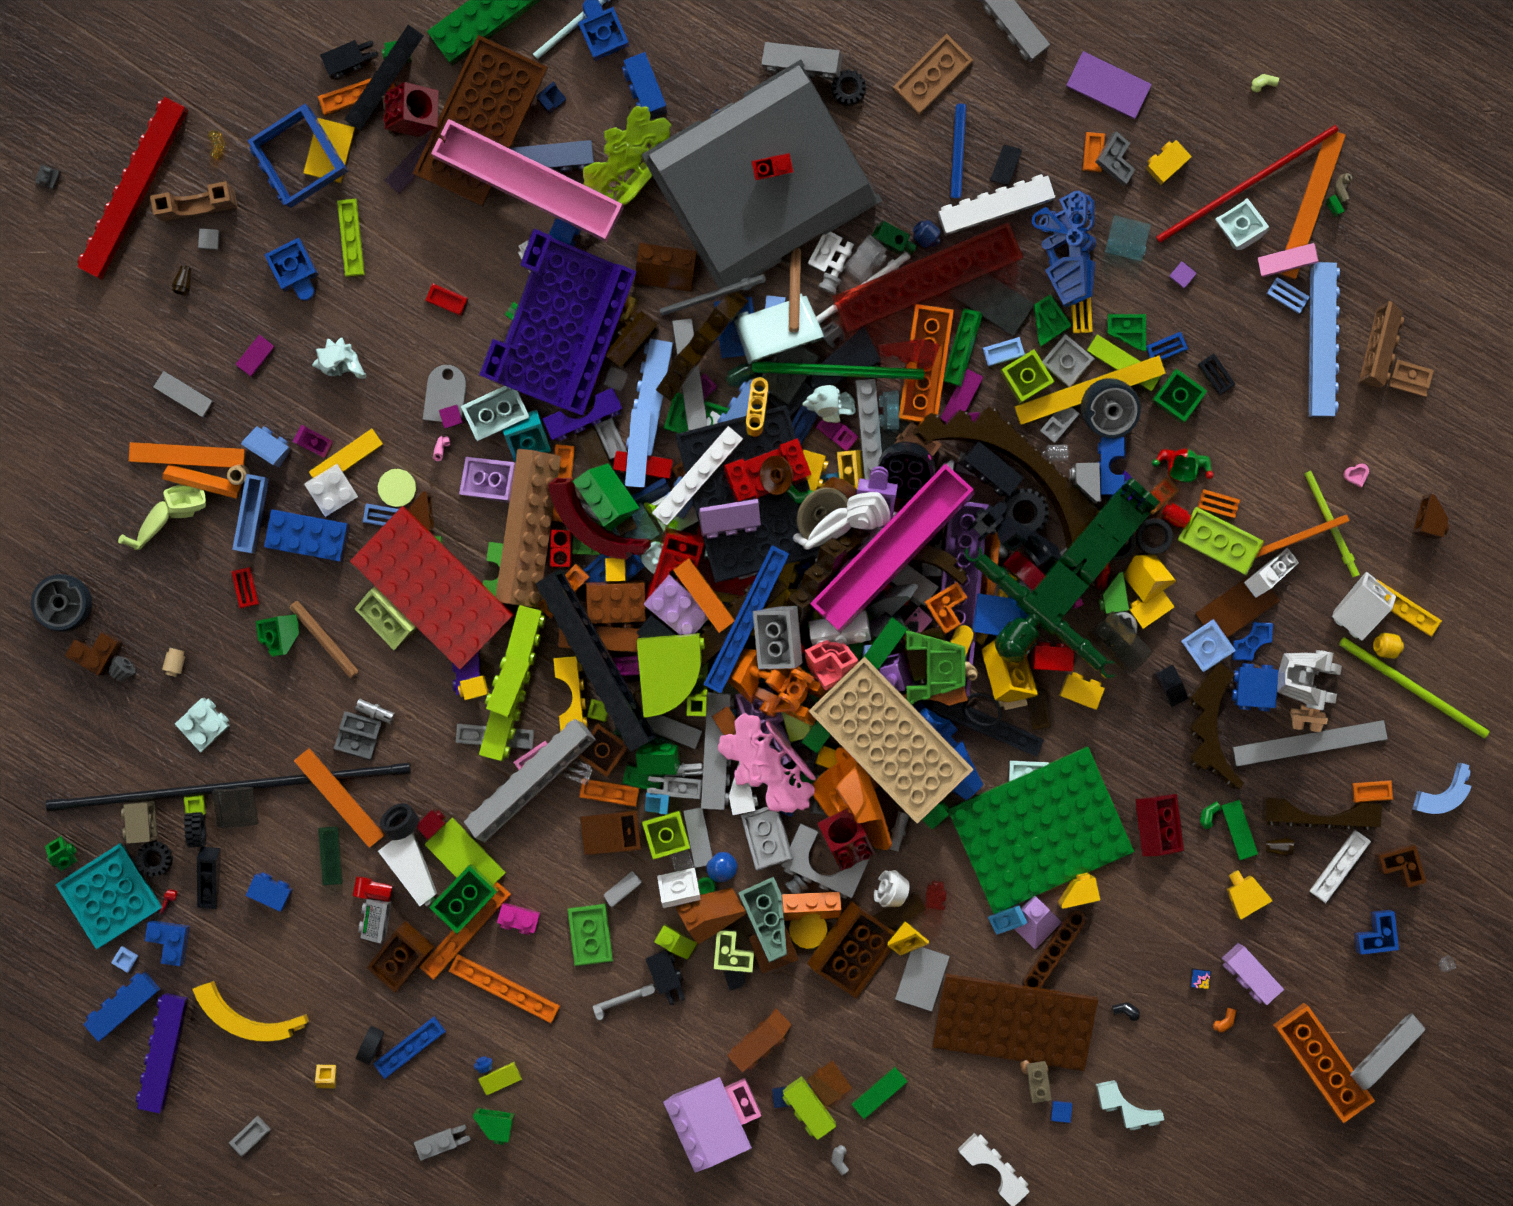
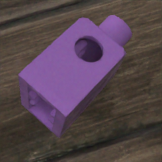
[879,652,914,692]

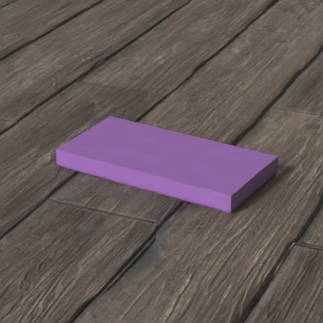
[1066,51,1152,119]

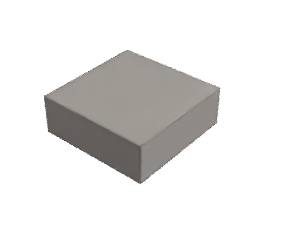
[198,229,220,250]

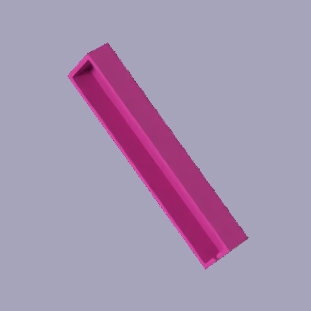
[810,464,975,634]

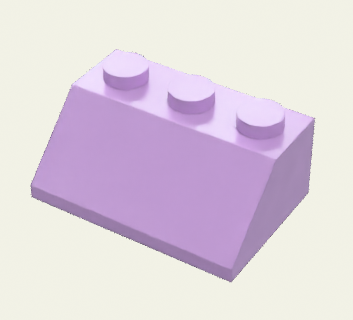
[698,499,761,539]

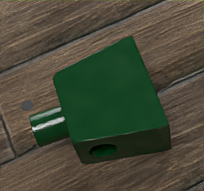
[869,221,917,255]

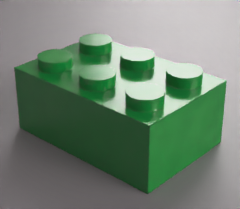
[429,864,499,934]

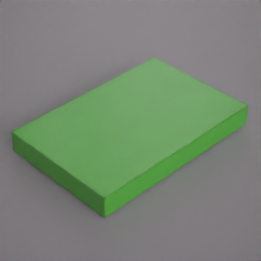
[568,903,613,966]

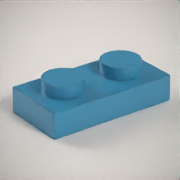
[988,906,1027,935]

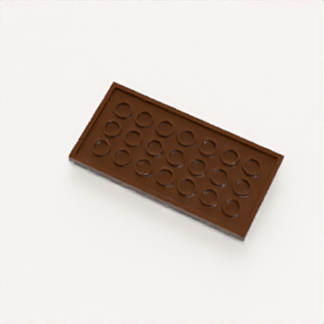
[413,35,548,207]
[932,973,1098,1071]

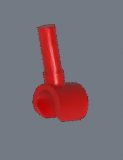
[158,889,177,915]

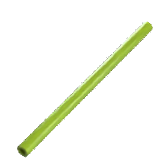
[1339,637,1490,739]

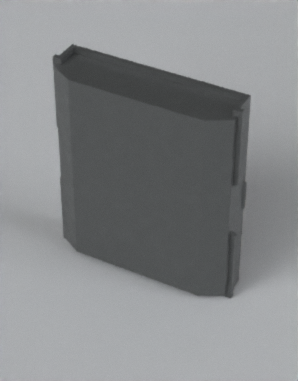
[642,59,882,289]

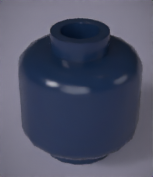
[912,220,941,248]

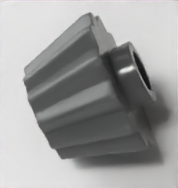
[109,655,136,682]

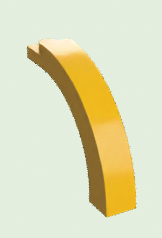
[193,981,309,1041]

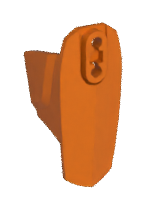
[812,746,892,850]

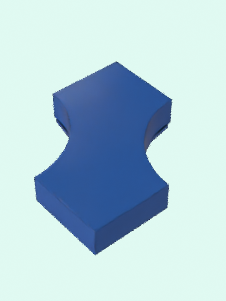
[1232,622,1273,661]

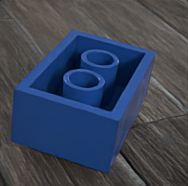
[622,52,667,119]

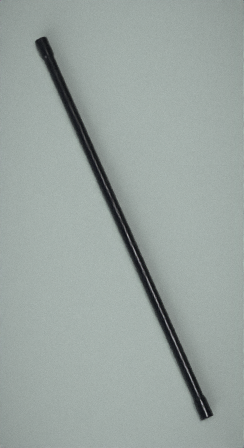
[46,762,411,811]

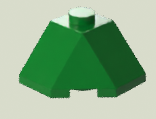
[255,614,299,657]

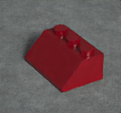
[1135,794,1184,857]

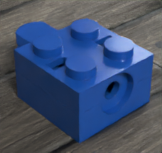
[578,0,629,61]
[264,237,319,301]

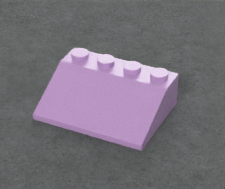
[663,1077,752,1173]

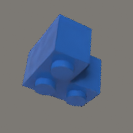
[1354,910,1399,954]
[145,920,190,966]

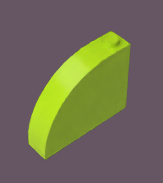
[637,633,705,717]

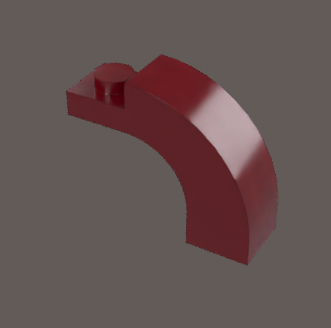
[1004,550,1045,591]

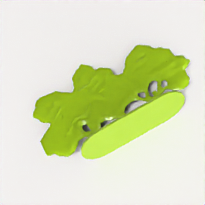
[583,106,672,206]

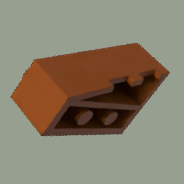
[727,1008,791,1073]

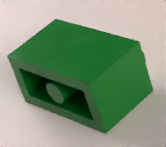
[636,743,680,775]

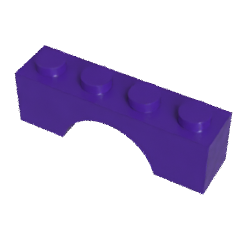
[543,387,622,442]

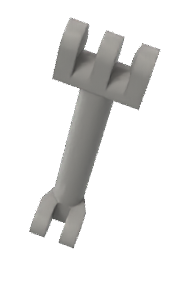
[593,984,656,1020]

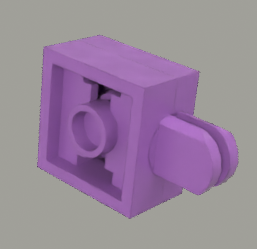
[857,466,898,528]

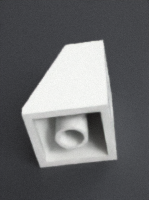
[1332,571,1396,640]

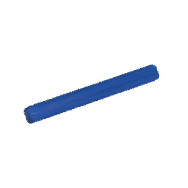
[951,104,966,199]

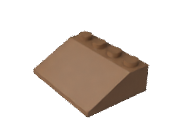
[1359,301,1404,388]

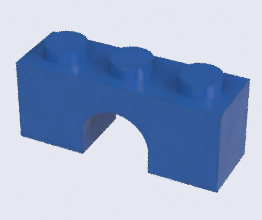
[1097,437,1126,497]

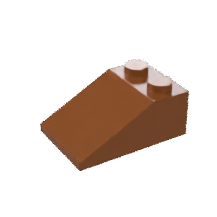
[676,888,747,945]

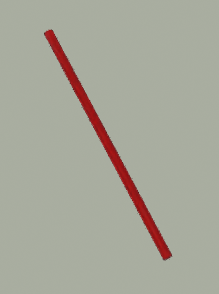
[1156,125,1339,243]

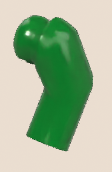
[786,485,814,504]
[1200,801,1221,829]

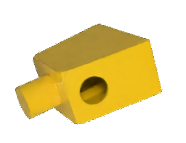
[1227,870,1272,919]

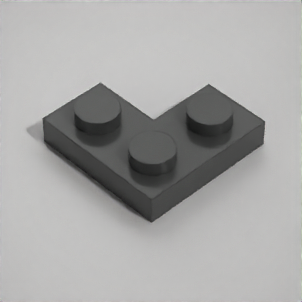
[1095,131,1136,186]

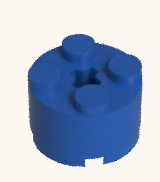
[549,218,581,247]

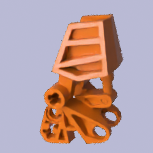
[727,649,830,726]

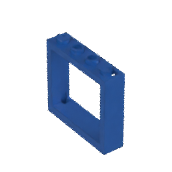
[247,104,348,208]

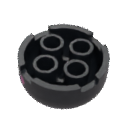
[877,442,935,499]

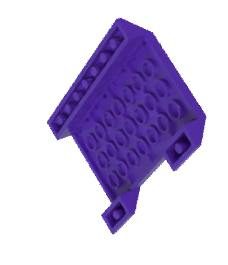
[479,229,636,416]

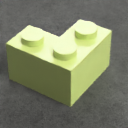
[714,929,754,972]

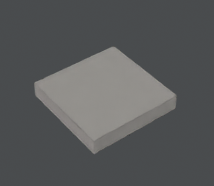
[1042,334,1095,387]

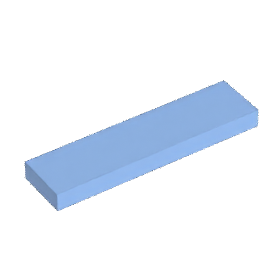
[625,409,651,488]

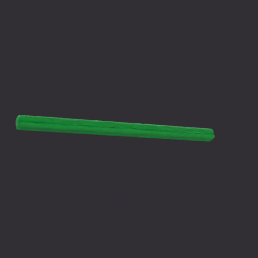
[752,362,925,380]

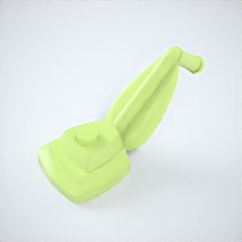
[118,484,206,550]

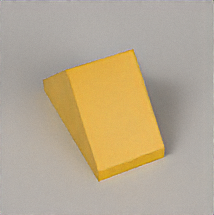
[887,922,929,956]

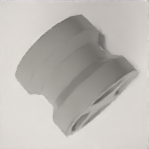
[818,273,842,295]

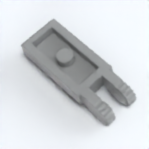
[647,776,702,799]
[414,1124,471,1161]

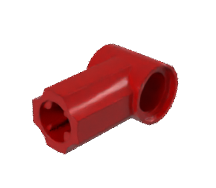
[352,876,393,902]

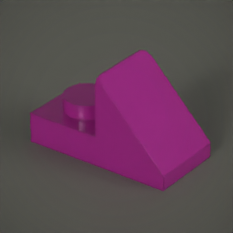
[292,425,333,458]

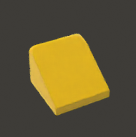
[315,1065,336,1088]

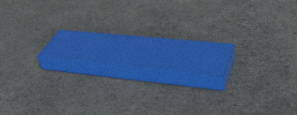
[373,1016,446,1079]

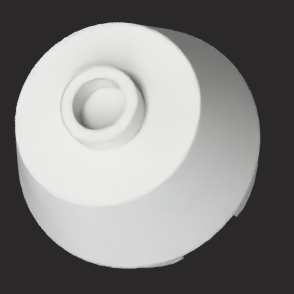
[874,870,909,907]

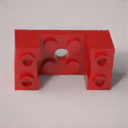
[724,438,812,502]
[645,527,704,601]

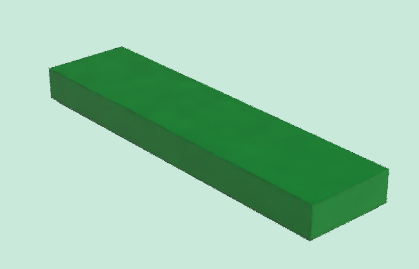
[943,309,983,387]

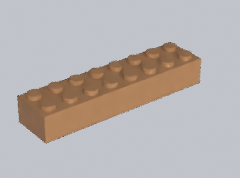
[496,449,561,608]

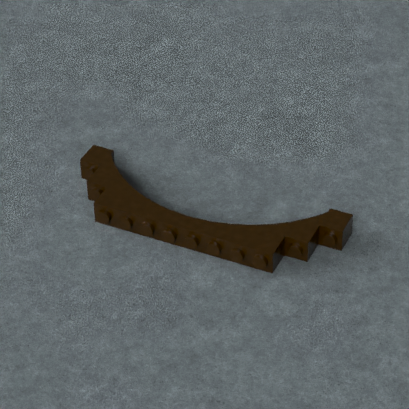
[912,406,1099,569]

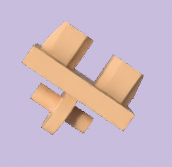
[1290,704,1328,732]

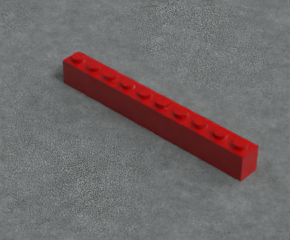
[77,97,189,280]

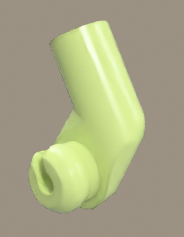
[1251,74,1279,92]

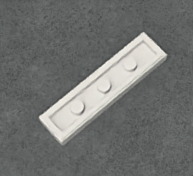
[1309,830,1371,903]

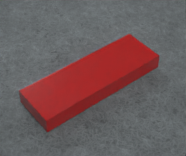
[613,451,673,479]

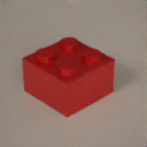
[1030,642,1074,671]

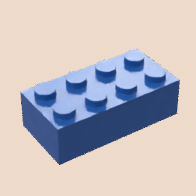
[264,509,350,562]

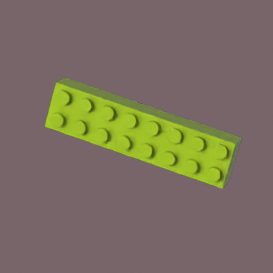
[479,605,546,761]

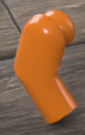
[1213,1008,1237,1033]

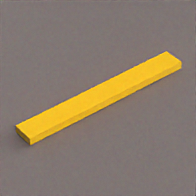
[1014,355,1166,425]

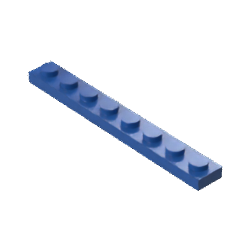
[704,545,790,693]

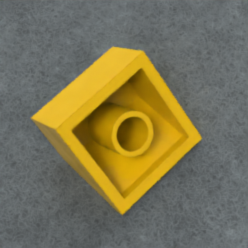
[1058,873,1100,909]

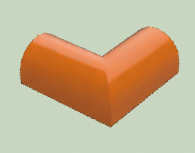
[925,581,967,635]

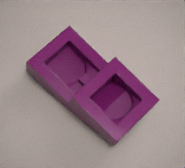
[815,418,858,451]

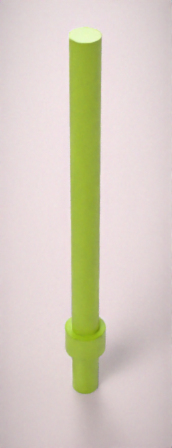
[1304,471,1360,577]

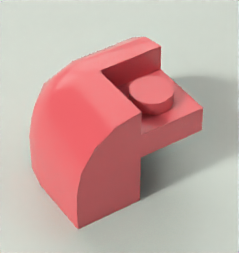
[805,640,858,691]

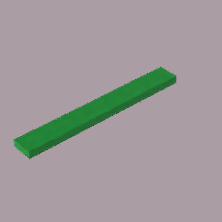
[802,617,908,753]

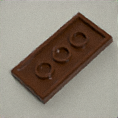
[1195,569,1280,638]

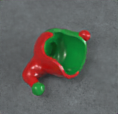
[1152,448,1214,482]

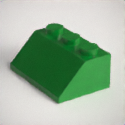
[573,463,640,532]

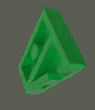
[1034,294,1072,347]
[1107,314,1146,352]

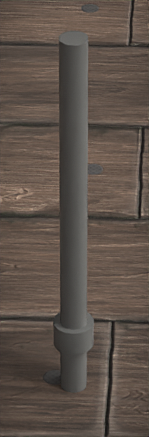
[660,274,766,316]

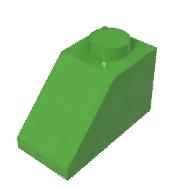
[1099,572,1129,614]

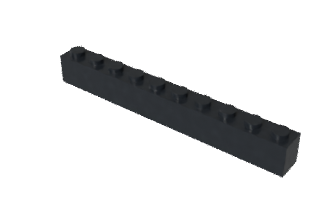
[535,569,656,752]

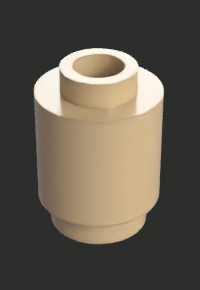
[227,464,250,485]
[162,648,185,677]

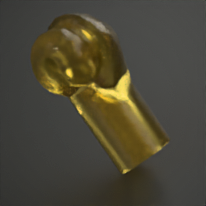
[208,130,225,160]

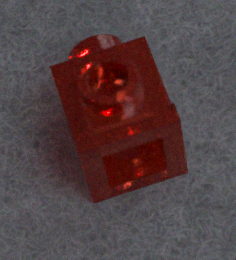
[924,881,947,910]

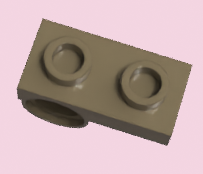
[1026,1061,1052,1103]

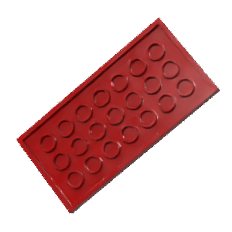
[350,506,513,669]

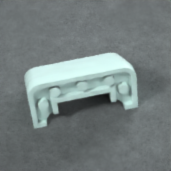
[734,294,824,364]

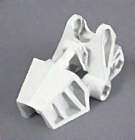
[1277,650,1342,710]

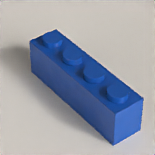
[83,972,161,1042]

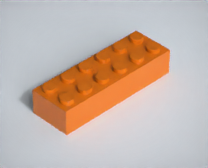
[898,304,954,423]
[1273,1003,1375,1123]

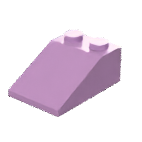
[459,457,515,503]

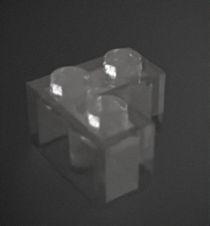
[843,235,887,284]

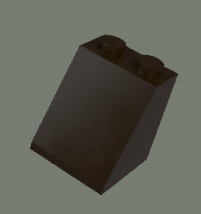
[902,626,944,684]

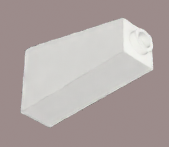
[378,831,437,906]

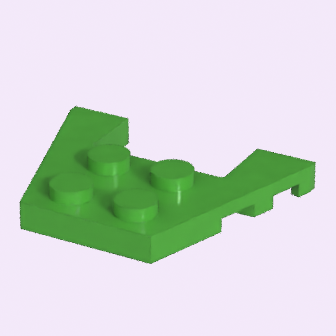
[906,631,965,704]

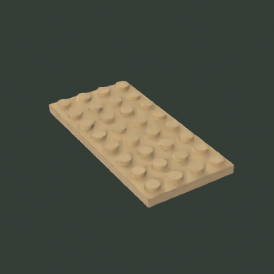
[809,657,974,823]

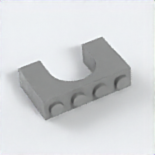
[781,823,870,899]

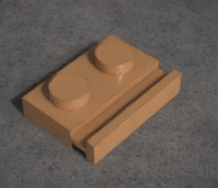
[1388,359,1434,397]

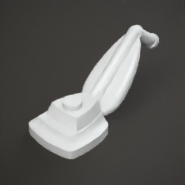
[793,492,891,549]

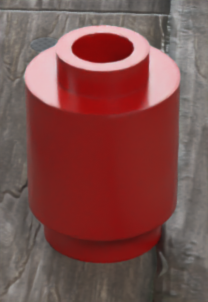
[1161,502,1192,529]

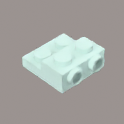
[175,698,230,752]

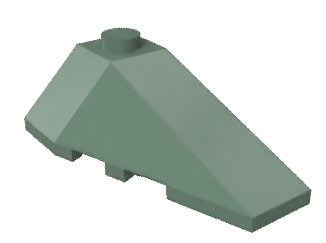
[739,877,787,963]

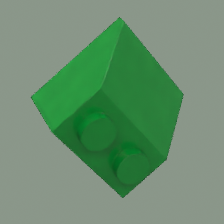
[473,1108,515,1145]

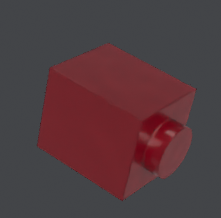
[417,809,447,840]

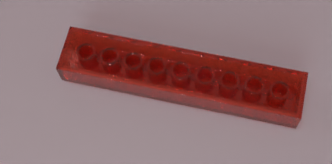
[831,222,1024,335]

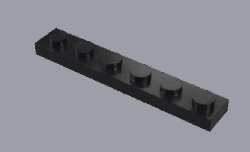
[344,24,424,130]
[931,701,1044,757]

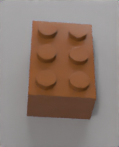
[585,580,646,624]

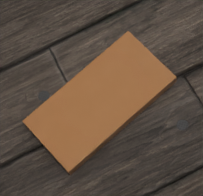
[892,34,974,115]

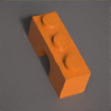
[782,892,841,921]

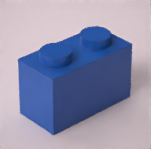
[245,872,293,912]

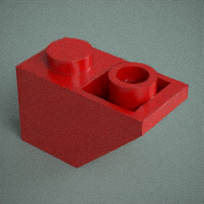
[751,153,793,181]

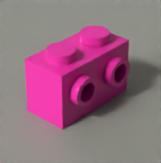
[497,903,541,935]

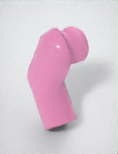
[433,436,450,461]

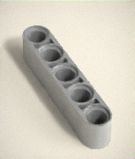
[1350,1013,1425,1091]

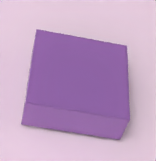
[1169,261,1196,289]

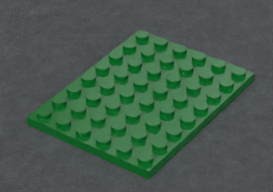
[948,746,1134,914]

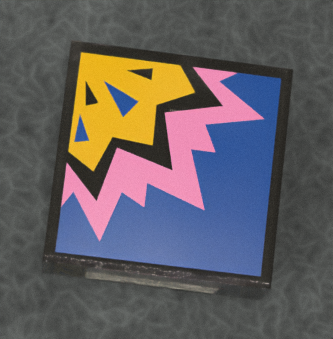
[1189,968,1211,990]

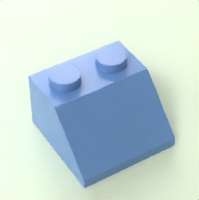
[241,426,292,468]

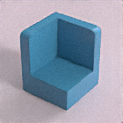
[645,792,669,814]

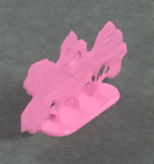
[718,713,816,813]

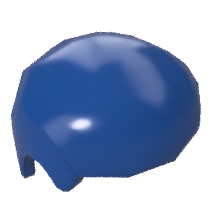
[707,852,738,882]

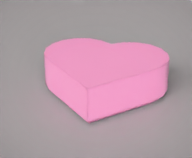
[1343,464,1369,488]

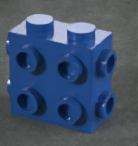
[1232,663,1278,712]

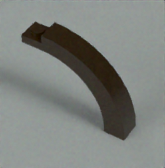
[910,545,969,587]

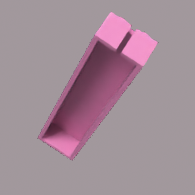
[431,119,624,242]

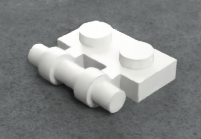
[808,232,854,277]

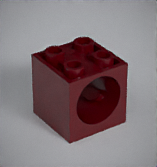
[383,82,439,137]
[817,808,875,871]

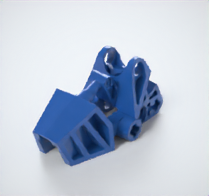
[1032,191,1096,307]
[911,700,983,800]

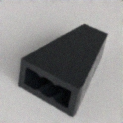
[808,327,881,390]

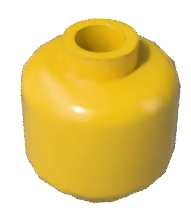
[1373,633,1404,659]

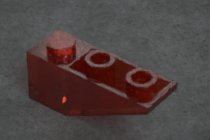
[877,339,940,370]

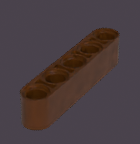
[1023,910,1085,988]

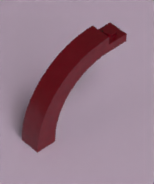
[548,478,651,560]

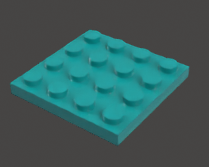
[55,843,162,949]

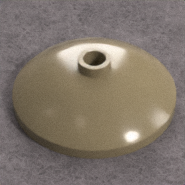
[797,487,848,540]

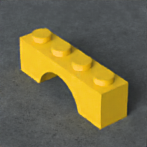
[554,656,588,732]

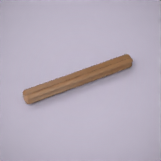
[789,248,801,332]
[290,601,358,678]

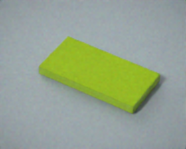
[1178,507,1264,576]
[425,817,506,885]

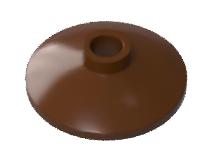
[760,456,793,495]

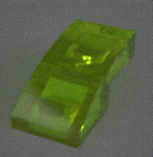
[643,502,679,530]

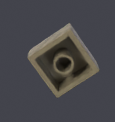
[121,801,158,843]

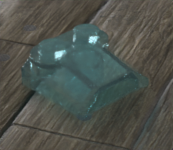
[879,391,899,432]

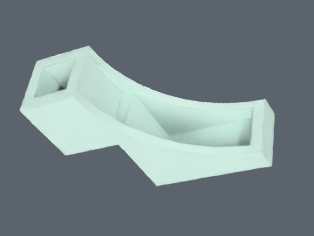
[1096,1080,1164,1130]

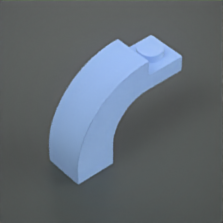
[1412,763,1471,814]

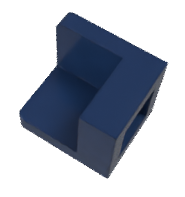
[536,81,566,114]

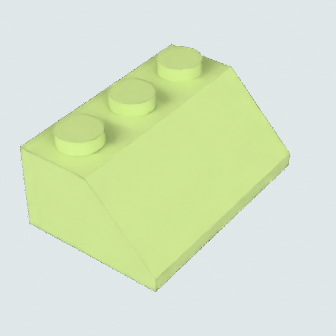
[355,586,417,650]

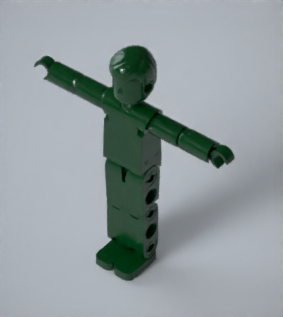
[964,478,1160,678]

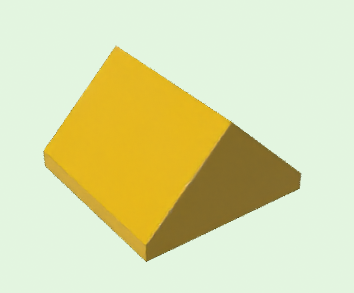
[1124,555,1176,603]

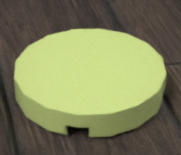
[378,469,416,507]

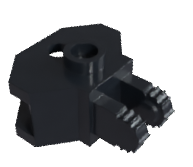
[967,502,1007,542]

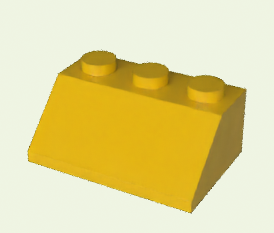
[981,640,1038,703]

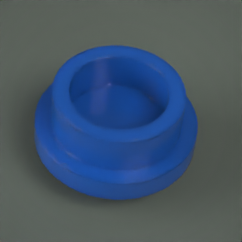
[474,1056,493,1073]

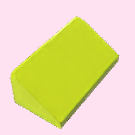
[478,1062,522,1095]

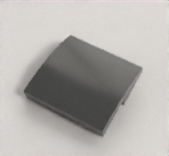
[334,711,382,761]

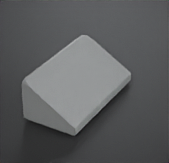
[604,871,642,907]

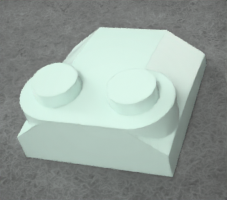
[1215,198,1269,250]

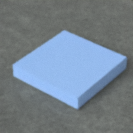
[1181,619,1236,672]

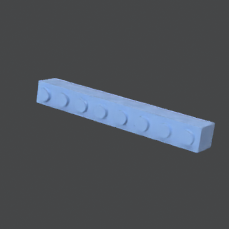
[1309,262,1340,418]

